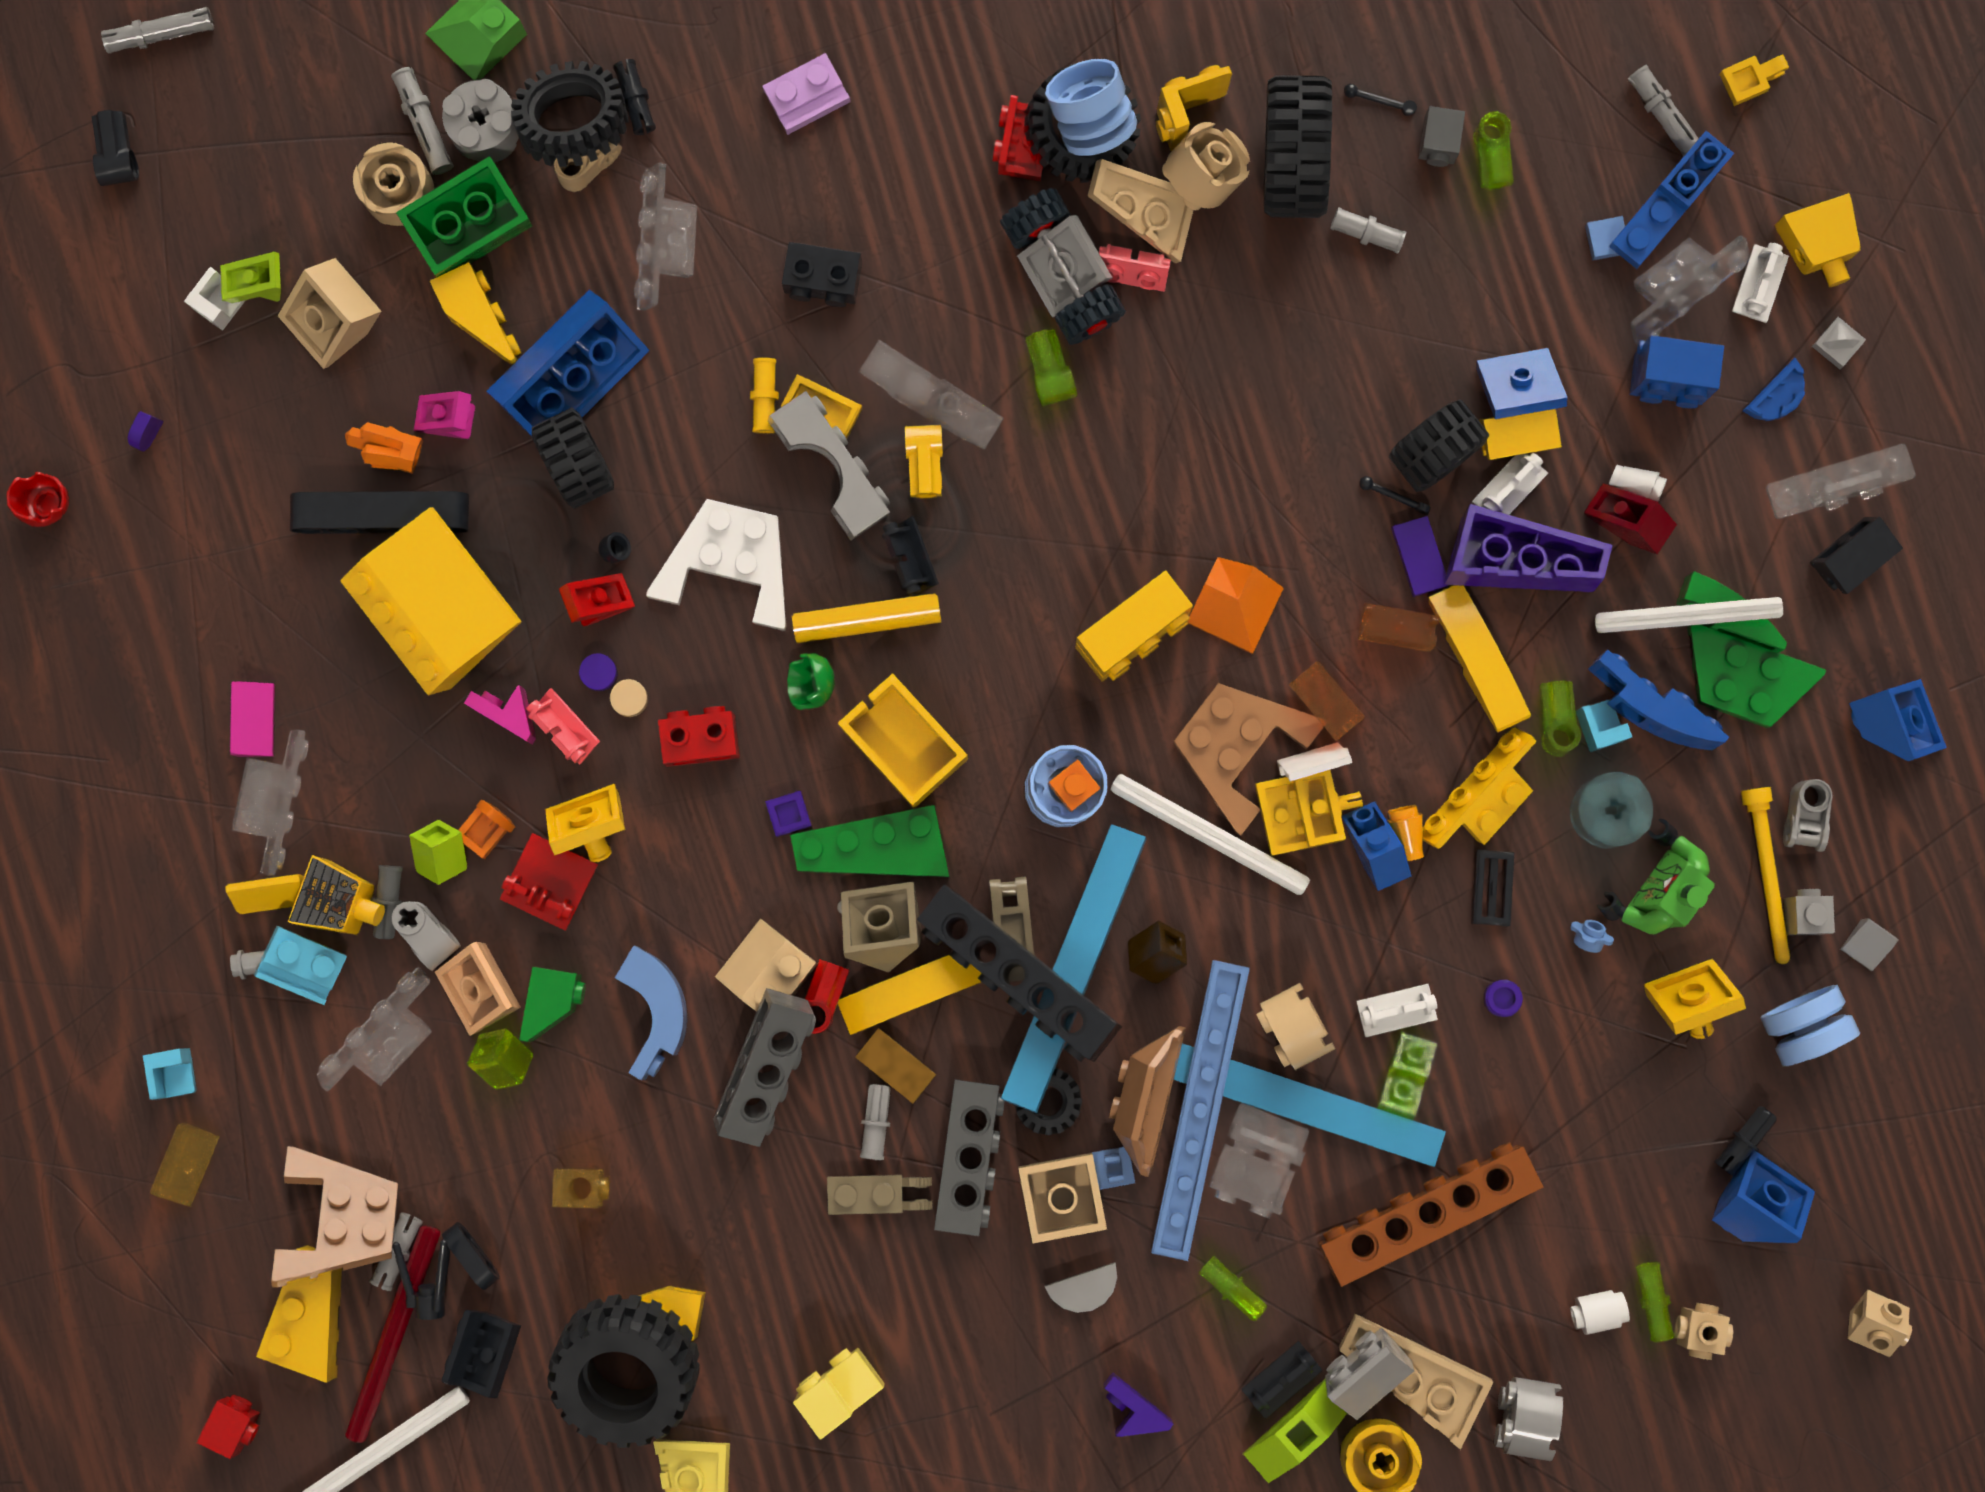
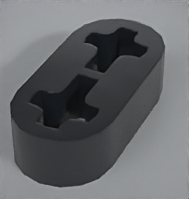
[442,1222,500,1290]

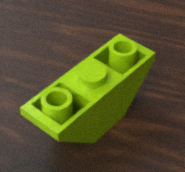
[1243,1379,1347,1483]

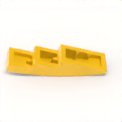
[1429,585,1531,733]

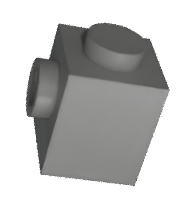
[1784,889,1835,935]

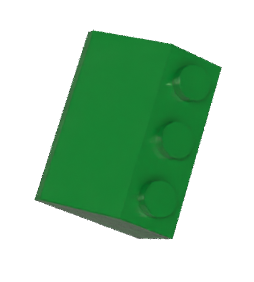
[396,156,533,277]

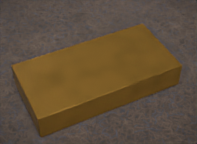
[856,1028,937,1104]

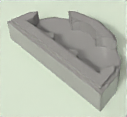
[1044,1262,1117,1313]

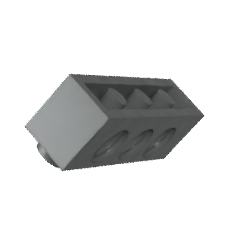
[713,988,816,1147]
[934,1079,1005,1236]

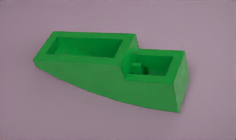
[1676,571,1787,653]

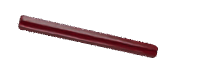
[345,1225,441,1443]

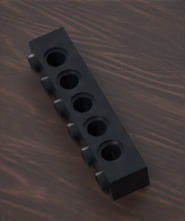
[916,885,1123,1062]

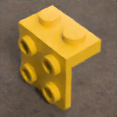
[1156,65,1232,151]

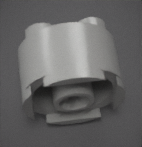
[442,79,519,163]
[1494,1377,1563,1461]

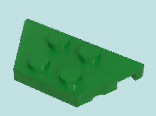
[1687,625,1826,728]

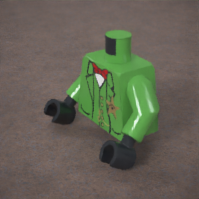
[1597,819,1715,935]

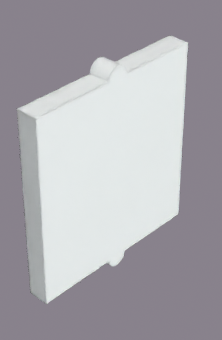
[1277,742,1352,781]

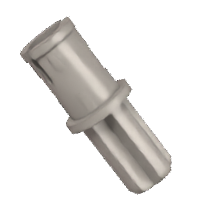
[860,1084,891,1160]

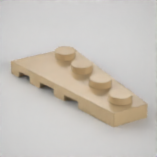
[1339,1314,1493,1450]

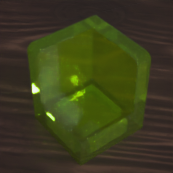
[467,1028,533,1090]

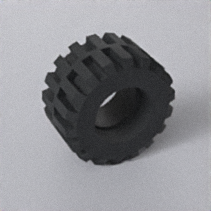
[1389,400,1489,492]
[532,407,614,509]

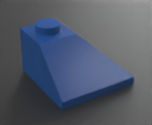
[1849,679,1947,761]
[1712,1151,1815,1243]

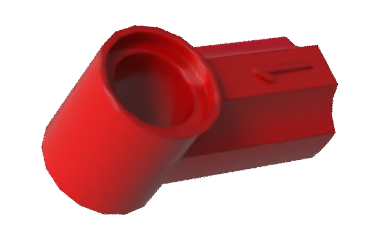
[805,959,850,1034]

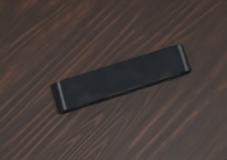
[290,491,469,534]

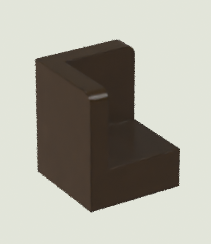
[1128,920,1187,984]

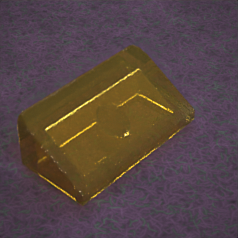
[150,1123,220,1206]

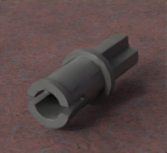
[372,865,403,940]

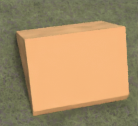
[435,942,521,1036]

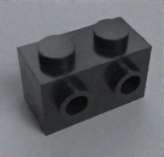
[782,242,862,307]

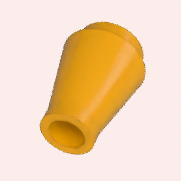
[1387,805,1424,861]

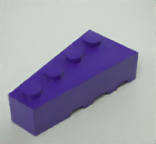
[1444,504,1612,592]

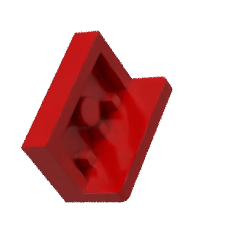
[992,95,1053,182]

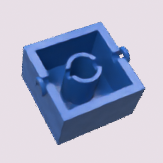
[1630,335,1724,408]

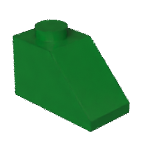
[519,967,586,1042]

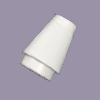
[1609,464,1667,502]

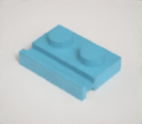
[254,926,347,1005]

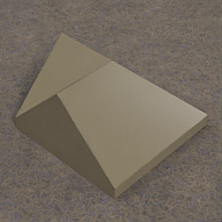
[841,882,923,972]

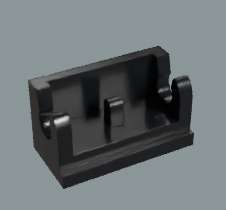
[1809,517,1903,594]

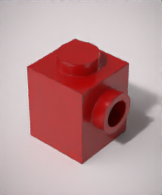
[196,1395,260,1459]

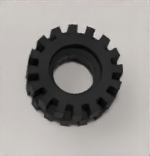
[1015,1068,1082,1135]

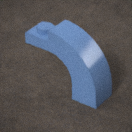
[615,946,687,1080]

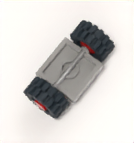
[1000,188,1126,345]

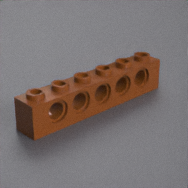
[1317,1142,1543,1287]

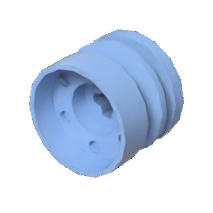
[1045,59,1137,156]
[1024,745,1107,827]

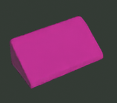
[230,681,275,757]

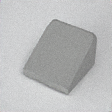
[1840,918,1899,971]

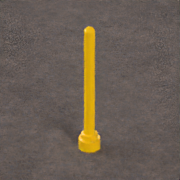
[1741,787,1790,965]

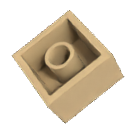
[1018,1153,1107,1244]

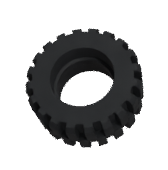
[1264,75,1332,218]
[547,1294,700,1448]

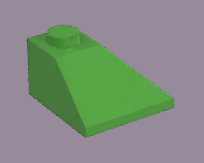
[425,0,527,81]

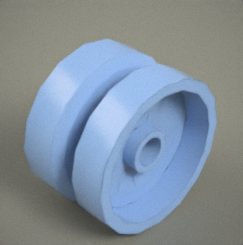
[1760,985,1860,1066]

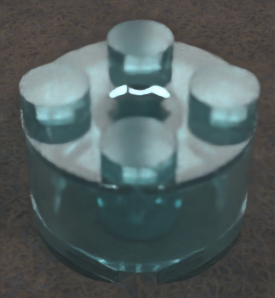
[1570,772,1653,849]

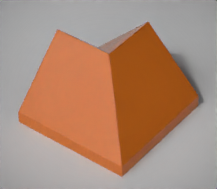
[1187,557,1284,654]

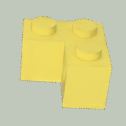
[793,1348,885,1440]

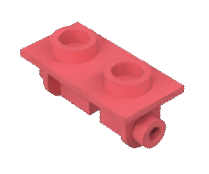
[1099,244,1171,292]
[526,688,600,765]

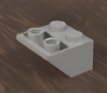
[1325,1327,1414,1420]

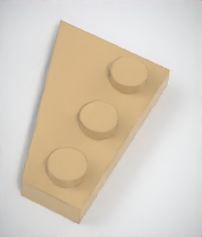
[1088,159,1193,263]

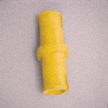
[750,358,779,433]

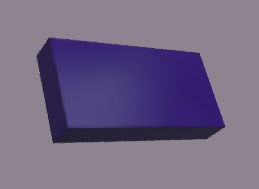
[1391,516,1449,597]

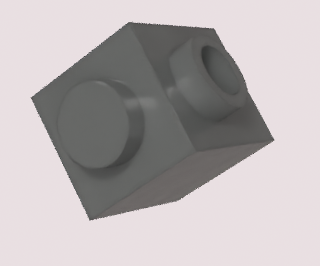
[1418,106,1465,167]

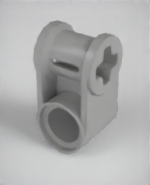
[1783,779,1833,852]
[392,901,461,971]

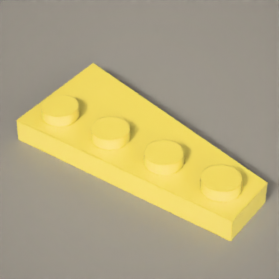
[653,1439,730,1492]

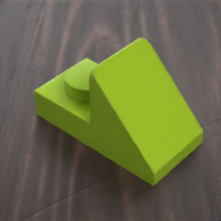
[220,252,281,303]

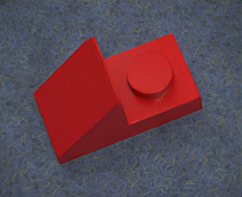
[559,573,635,626]

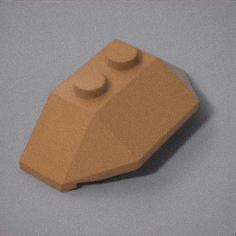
[1109,1026,1186,1177]

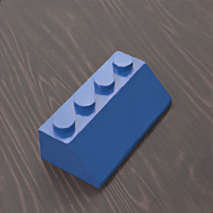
[486,289,650,437]

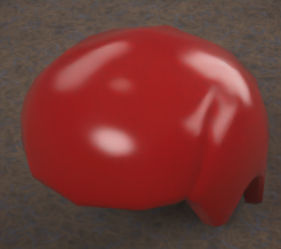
[6,471,69,527]

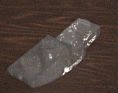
[859,340,1004,449]

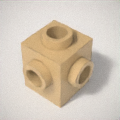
[1848,1289,1912,1357]
[1675,1303,1733,1360]

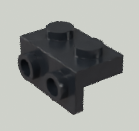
[442,1310,521,1398]

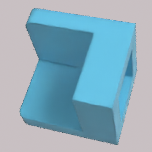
[1575,700,1632,752]
[143,1048,197,1100]

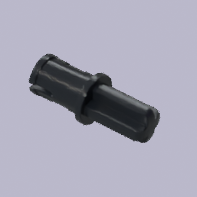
[1714,1106,1777,1177]

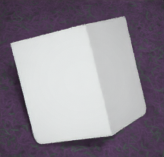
[184,267,246,331]

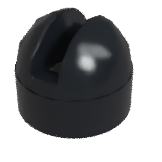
[598,532,631,563]

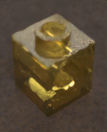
[552,1168,610,1208]

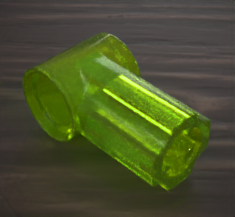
[1473,111,1514,189]
[1025,329,1077,407]
[1539,680,1581,757]

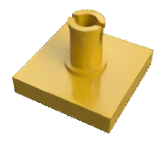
[545,784,625,862]
[1644,959,1746,1039]

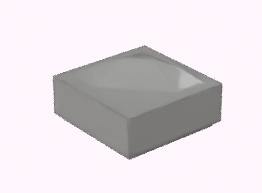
[1812,317,1866,369]

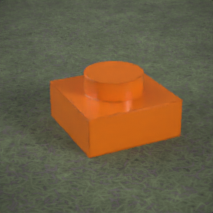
[1047,759,1101,812]

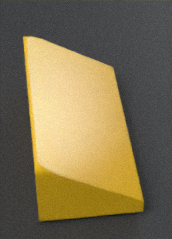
[225,874,304,914]

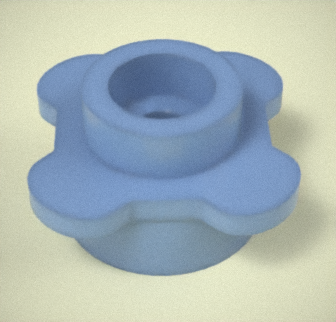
[1570,920,1614,953]

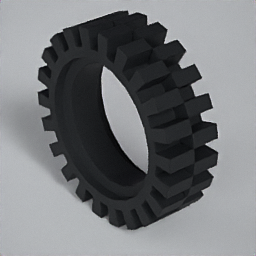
[511,61,629,167]
[1024,64,1141,183]

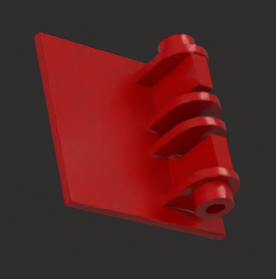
[500,833,599,931]

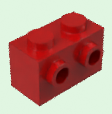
[658,706,740,767]

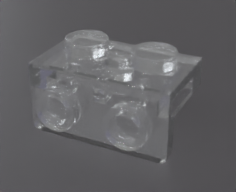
[1226,1103,1309,1170]
[1208,1144,1295,1219]

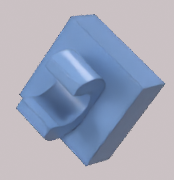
[1092,1146,1135,1190]

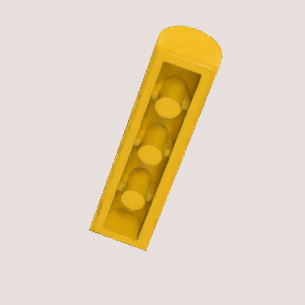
[792,593,941,643]

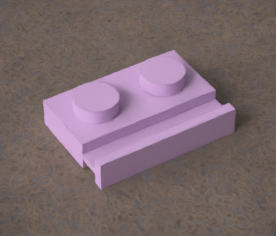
[762,53,851,135]

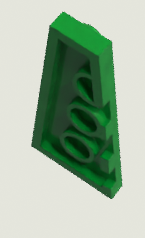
[790,805,950,878]

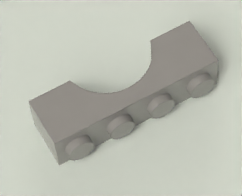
[768,391,890,541]

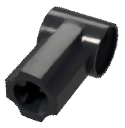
[92,110,139,186]

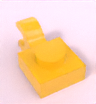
[1719,55,1789,106]

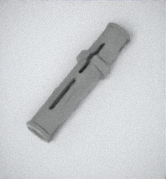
[101,7,214,54]
[1628,65,1698,157]
[391,67,454,175]

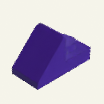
[1104,1372,1174,1437]

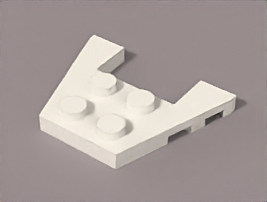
[646,499,787,631]

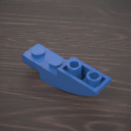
[1609,131,1734,269]
[1588,650,1729,751]

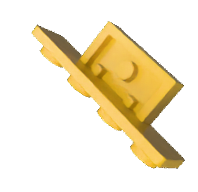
[1423,728,1536,849]

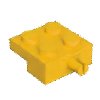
[1255,770,1363,856]

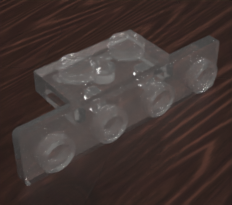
[634,162,697,311]
[1630,235,1750,345]
[1766,444,1916,519]
[231,730,308,876]
[317,967,432,1091]

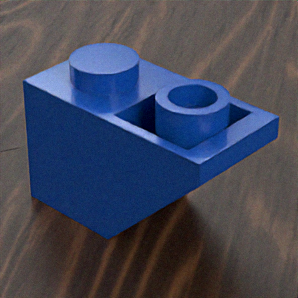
[1341,801,1412,891]

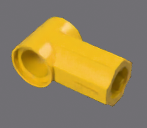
[905,425,943,499]

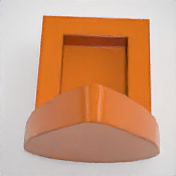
[459,799,515,859]

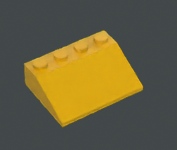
[340,507,522,696]

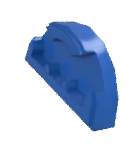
[1743,358,1805,421]

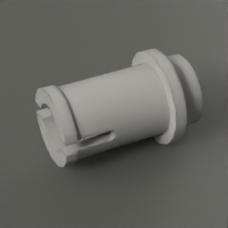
[230,950,265,980]

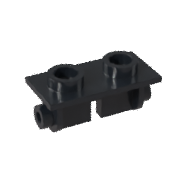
[882,516,939,597]
[1241,1341,1323,1419]

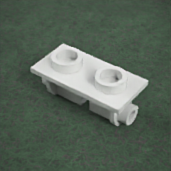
[1732,243,1789,323]
[1472,453,1548,515]
[1356,984,1438,1037]

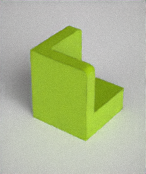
[409,820,467,885]

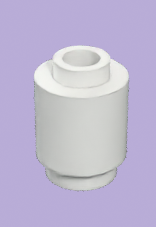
[1570,1290,1630,1335]

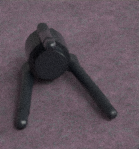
[393,1239,450,1320]

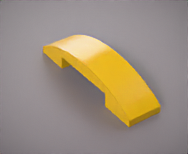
[838,955,981,1035]

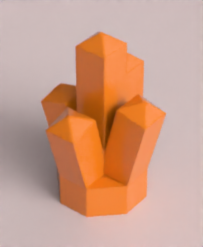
[345,422,423,474]

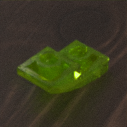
[1377,1032,1437,1120]

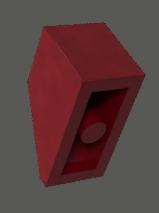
[1584,483,1677,555]

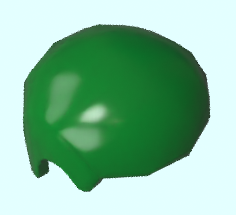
[787,653,835,710]

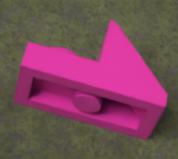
[414,391,475,439]
[464,685,536,745]

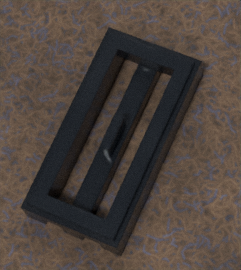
[1471,850,1515,927]

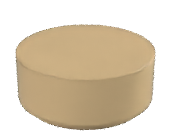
[610,679,648,717]

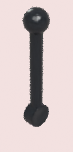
[1344,84,1417,116]
[1359,476,1431,515]

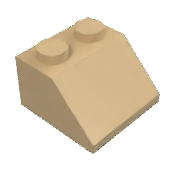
[278,258,382,369]
[715,919,818,1012]

